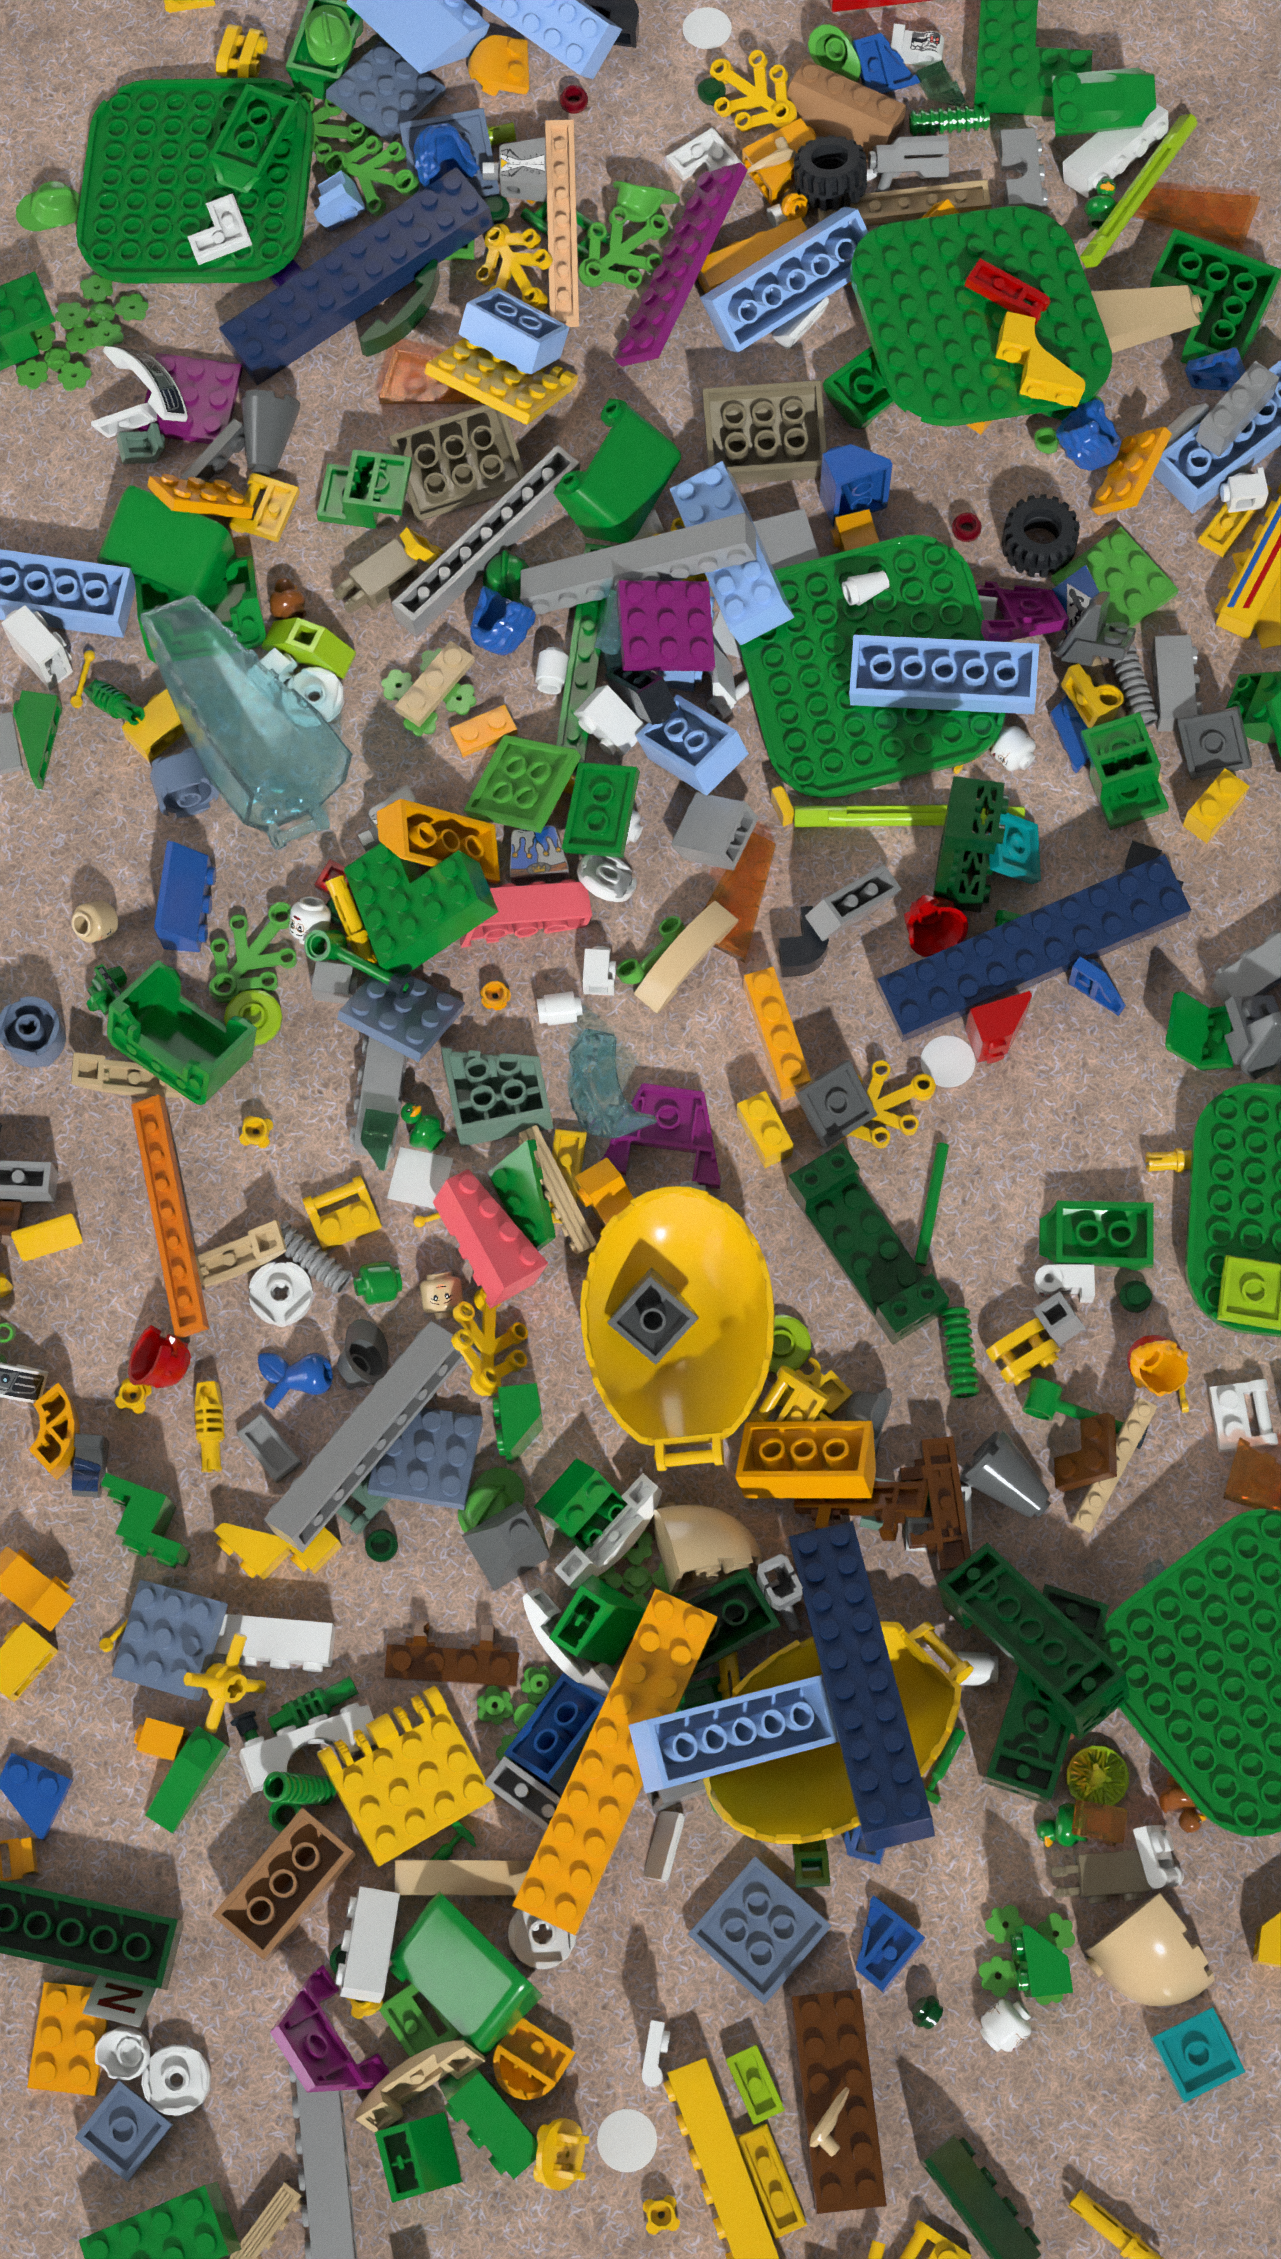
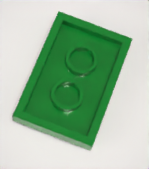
[562,762,640,858]

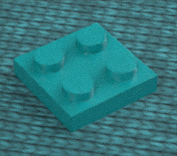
[988,813,1041,885]
[1150,2007,1246,2103]

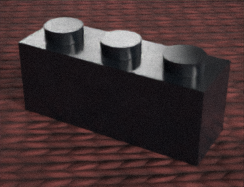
[604,664,678,725]

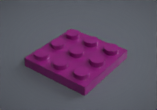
[138,353,243,444]
[617,580,715,671]

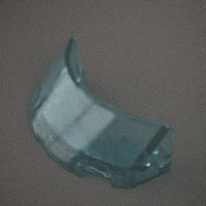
[568,1028,657,1139]

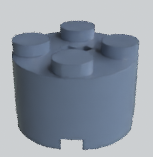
[150,748,219,818]
[0,996,66,1068]

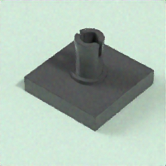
[1177,706,1253,780]
[794,1060,877,1147]

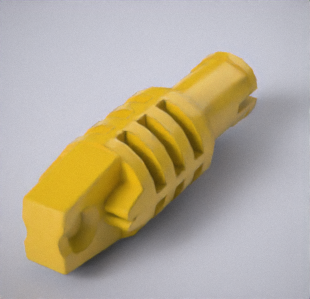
[194,1381,225,1473]

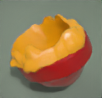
[1127,1335,1189,1397]

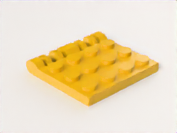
[424,338,578,425]
[317,1685,495,1867]

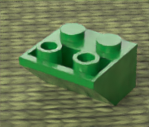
[1226,671,1281,744]
[493,1383,543,1464]
[534,1458,628,1552]
[549,1574,646,1666]
[1010,1925,1073,1998]
[374,2112,463,2203]

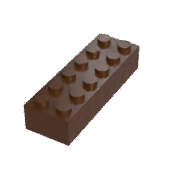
[791,1989,887,2214]

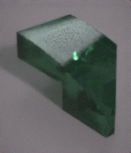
[915,60,966,107]
[360,1108,399,1171]

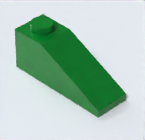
[13,690,63,790]
[145,1726,230,1834]

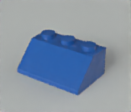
[819,444,893,527]
[154,841,217,952]
[504,1673,606,1797]

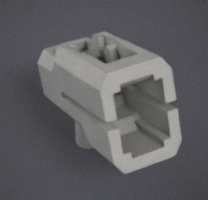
[868,135,949,192]
[757,1554,803,1632]

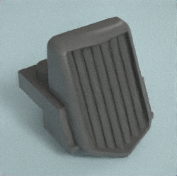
[1053,591,1136,666]
[1224,995,1281,1080]

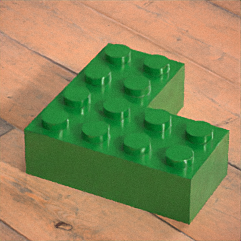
[973,0,1093,117]
[1149,228,1281,364]
[344,843,499,976]
[79,2181,241,2259]

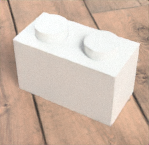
[573,685,646,757]

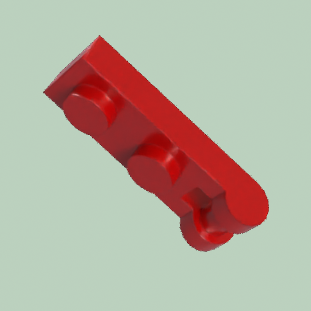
[964,258,1050,325]

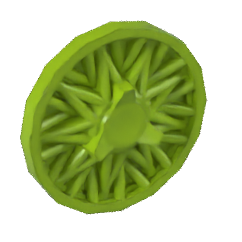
[224,990,283,1046]
[769,1315,811,1374]
[1066,1745,1129,1810]

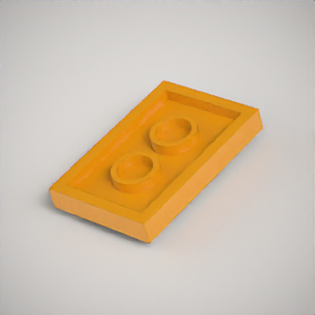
[1091,426,1172,516]
[147,474,254,519]
[27,1982,109,2096]

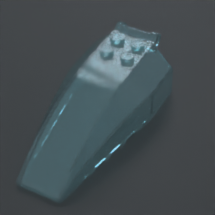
[140,594,353,850]

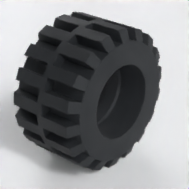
[794,135,867,211]
[1002,494,1080,578]

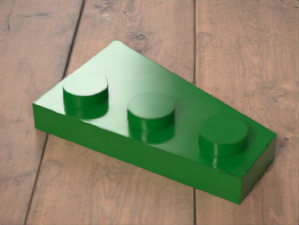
[487,1139,556,1251]

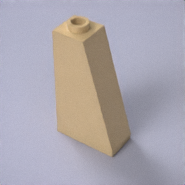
[1091,285,1203,353]

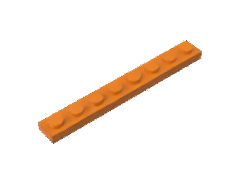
[131,1094,209,1339]

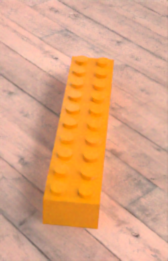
[512,1588,717,1935]

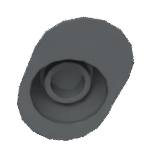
[337,1319,389,1390]
[845,1387,892,1458]

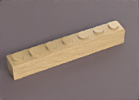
[518,1125,597,1258]
[1071,1397,1158,1533]
[229,2182,304,2259]

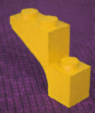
[995,311,1085,407]
[214,1523,342,1581]

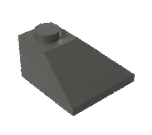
[607,1267,699,1365]
[462,1501,550,1591]

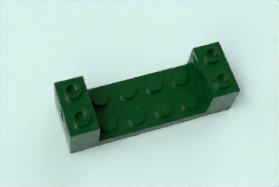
[933,776,1009,913]
[787,1143,950,1345]
[938,1542,1130,1740]
[982,1584,1110,1804]

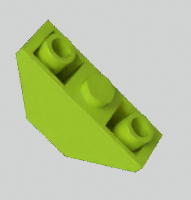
[261,617,356,679]

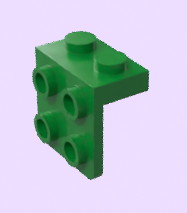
[1165,991,1234,1071]

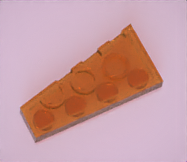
[379,348,486,405]
[703,832,776,963]

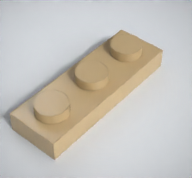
[395,641,474,728]

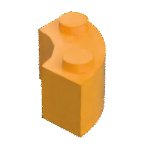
[575,1157,634,1233]
[29,1383,80,1480]
[0,1546,76,1632]

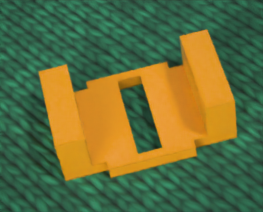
[0,1837,38,1882]

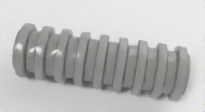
[1110,645,1158,727]
[280,1222,352,1294]

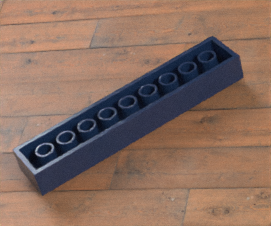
[219,167,494,386]
[877,854,1191,1042]
[788,1521,935,1852]

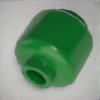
[353,1261,402,1305]

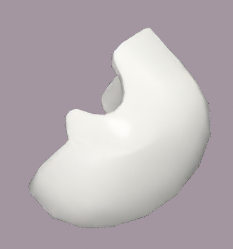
[95,2026,150,2080]

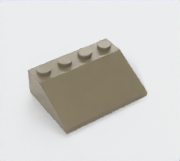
[702,380,827,484]
[387,405,525,522]

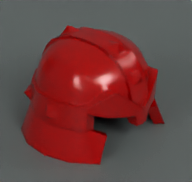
[904,895,969,957]
[128,1325,192,1388]

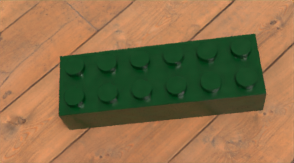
[0,1880,184,1990]

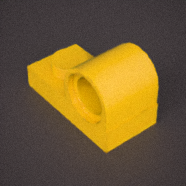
[1061,664,1124,728]

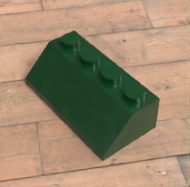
[631,1568,781,1675]
[920,2135,1042,2259]

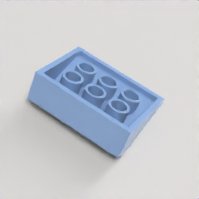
[346,0,490,74]

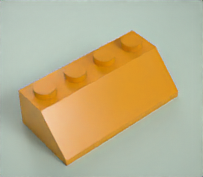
[377,798,500,884]
[735,1421,876,1498]

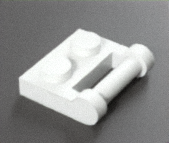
[1208,1379,1278,1452]
[1133,1825,1184,1889]
[642,2020,671,2087]

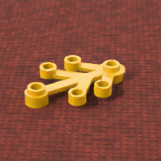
[710,50,797,132]
[476,224,553,311]
[840,1060,936,1149]
[451,1287,528,1396]

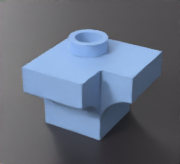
[314,171,366,232]

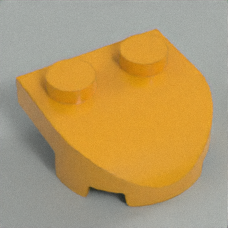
[468,35,529,96]
[493,2018,576,2100]

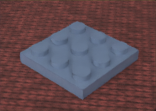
[326,42,446,143]
[399,108,500,199]
[337,968,465,1062]
[367,1407,483,1510]
[112,1579,228,1701]
[688,1857,832,2005]

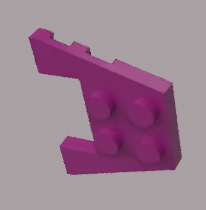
[975,580,1069,642]
[600,1083,721,1189]
[270,1965,390,2093]

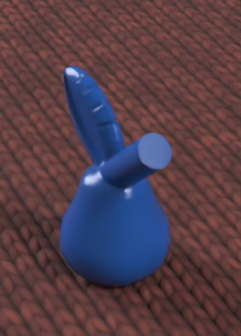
[258,1353,333,1410]

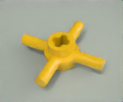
[183,1633,266,1733]

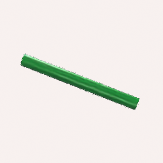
[914,1143,949,1266]

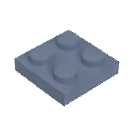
[75,2080,174,2182]

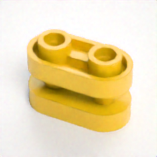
[216,23,268,78]
[985,1317,1061,1386]

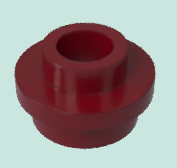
[560,85,588,114]
[952,512,982,542]

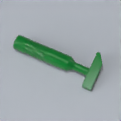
[924,1727,966,1806]
[429,1821,476,1860]

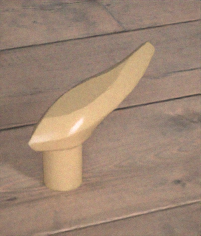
[746,137,796,174]
[810,2087,850,2157]

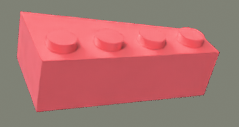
[459,879,592,948]
[433,1169,548,1309]

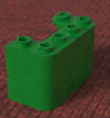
[107,960,257,1105]

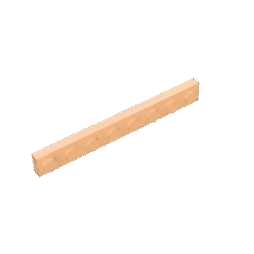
[545,119,579,327]

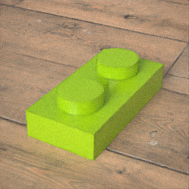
[725,2045,785,2125]

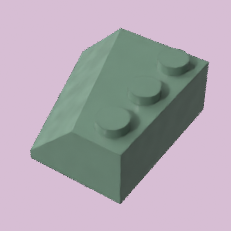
[441,1048,554,1147]

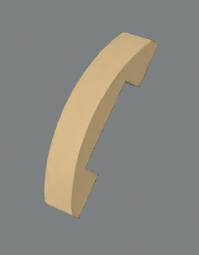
[634,901,739,1014]
[71,1052,186,1098]
[195,1220,287,1288]
[395,1860,531,1896]
[354,2040,485,2132]

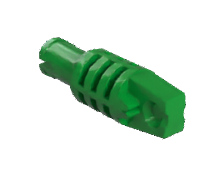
[83,679,145,725]
[268,1676,359,1735]

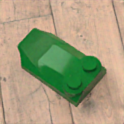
[286,0,364,100]
[1051,67,1156,137]
[208,84,299,195]
[823,345,895,429]
[1039,1200,1154,1271]

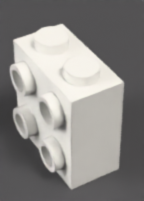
[1,605,73,690]

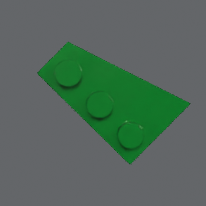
[439,2067,538,2180]

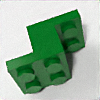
[0,271,56,371]
[317,449,412,529]
[1081,712,1169,830]
[101,1473,191,1569]

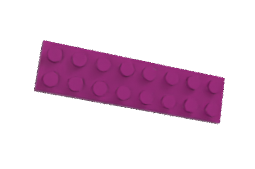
[614,162,748,367]

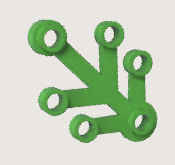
[300,92,369,163]
[325,136,419,216]
[578,207,668,290]
[209,902,297,1003]

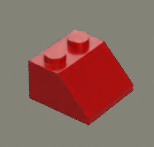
[965,991,1032,1064]

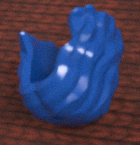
[414,123,480,187]
[1056,398,1122,471]
[470,586,536,656]

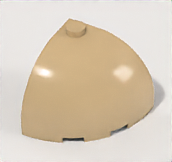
[650,1502,764,1594]
[1084,1893,1215,2007]

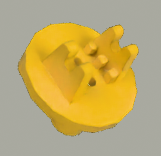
[533,2118,589,2191]

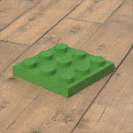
[1051,526,1179,628]
[464,735,581,833]

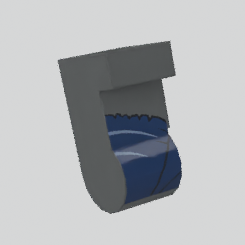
[71,1434,110,1498]

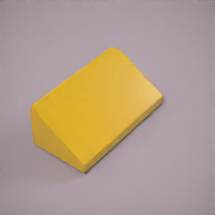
[11,1213,83,1261]

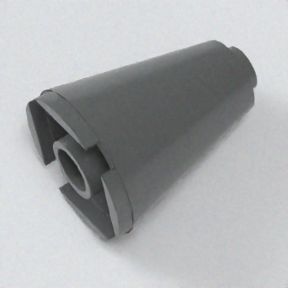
[241,390,301,477]
[959,1429,1051,1518]

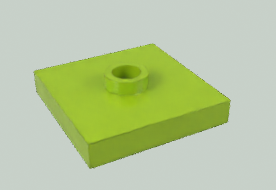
[1217,1255,1281,1331]

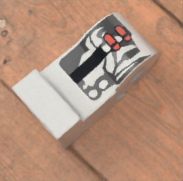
[891,23,945,66]
[1033,1264,1095,1303]

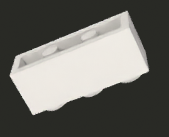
[335,1886,400,2003]

